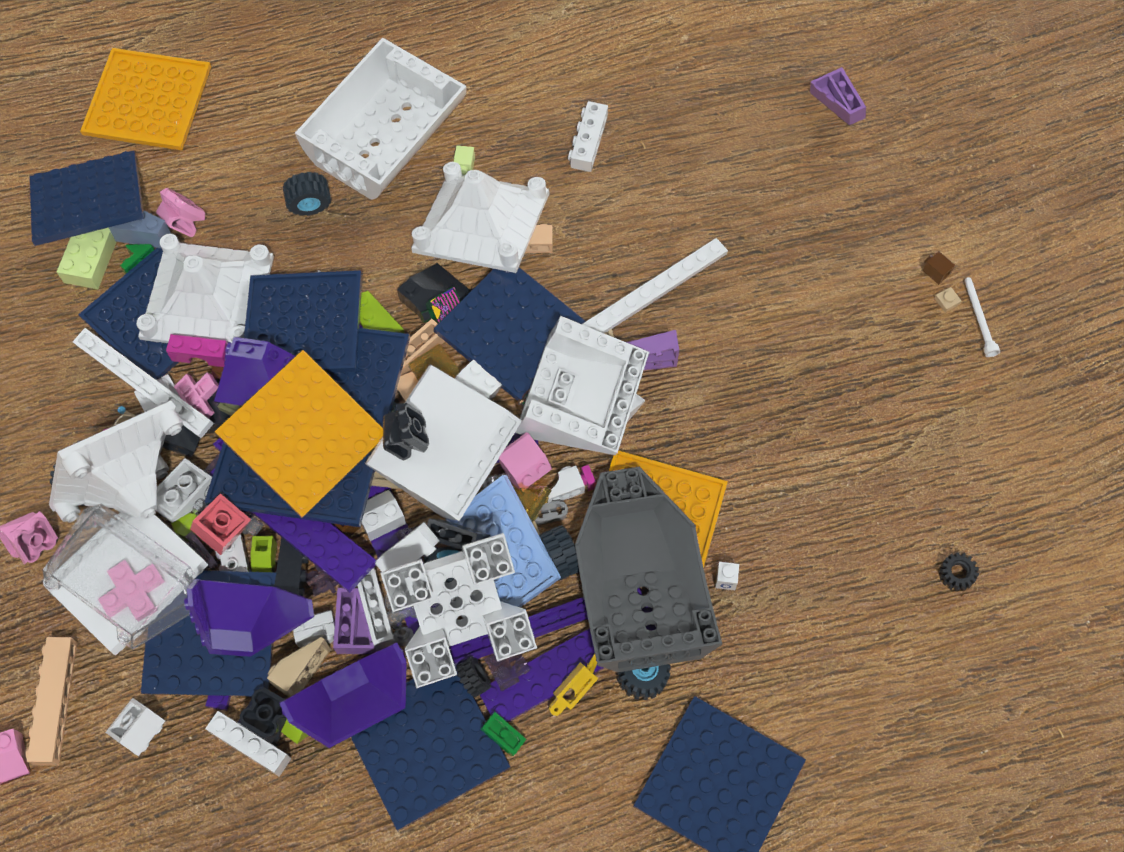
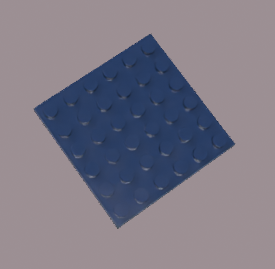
[30,150,144,246]
[78,248,179,380]
[433,267,586,401]
[244,270,362,373]
[141,570,277,697]
[351,667,511,831]
[633,696,806,852]

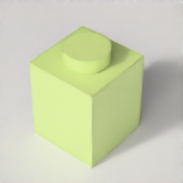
[454,146,475,175]

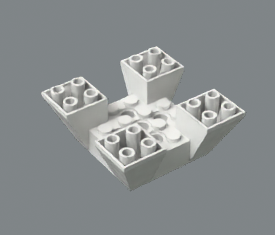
[380,533,537,688]

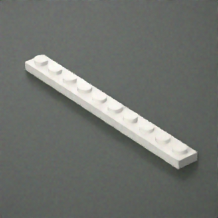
[582,238,728,334]
[73,328,214,438]

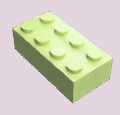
[57,228,117,289]

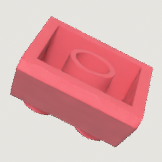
[190,493,251,555]

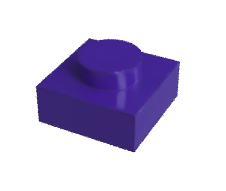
[205,696,231,711]

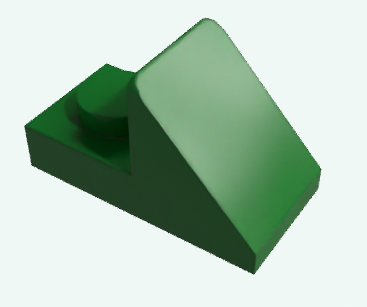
[120,244,154,274]

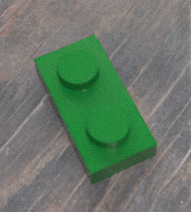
[481,712,527,756]

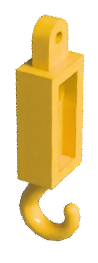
[549,654,598,716]

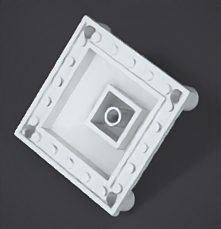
[411,162,549,273]
[137,234,274,343]
[49,400,183,523]

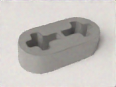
[531,501,568,525]

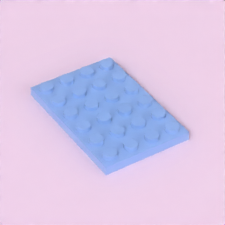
[446,475,561,607]

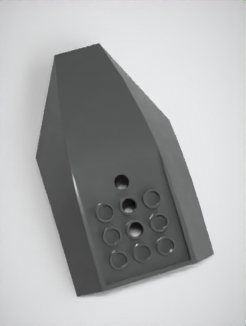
[575,467,722,672]

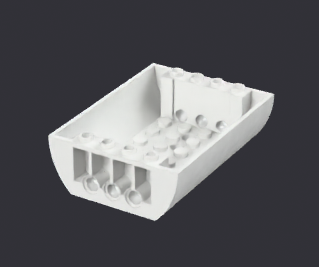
[295,38,466,200]

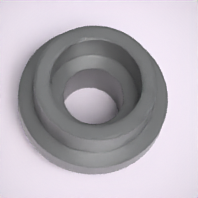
[393,627,414,646]

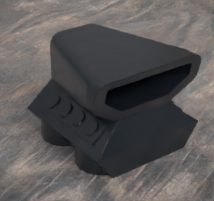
[383,403,429,461]
[237,686,287,747]

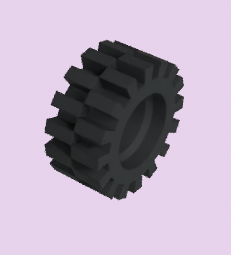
[939,552,979,591]
[456,656,491,697]

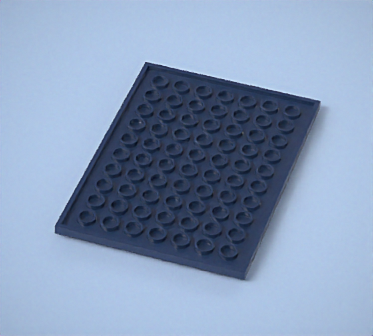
[204,328,410,527]

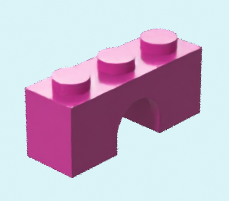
[166,334,228,367]

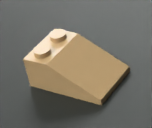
[267,637,331,697]

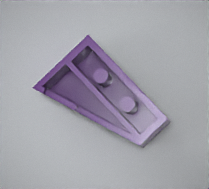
[810,67,866,125]
[626,330,679,370]
[333,588,377,654]

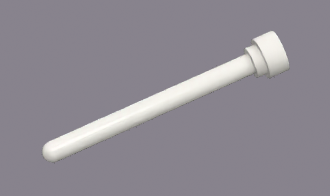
[964,277,1000,357]

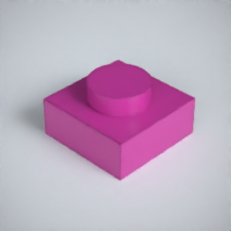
[580,465,596,491]

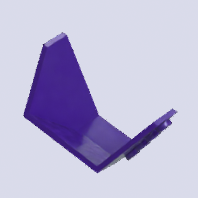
[214,337,331,406]
[184,579,314,657]
[279,643,407,748]

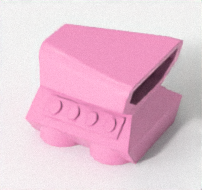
[156,188,205,237]
[0,511,58,564]

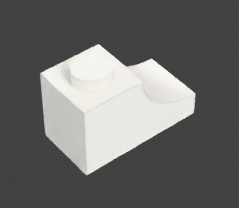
[545,466,585,503]

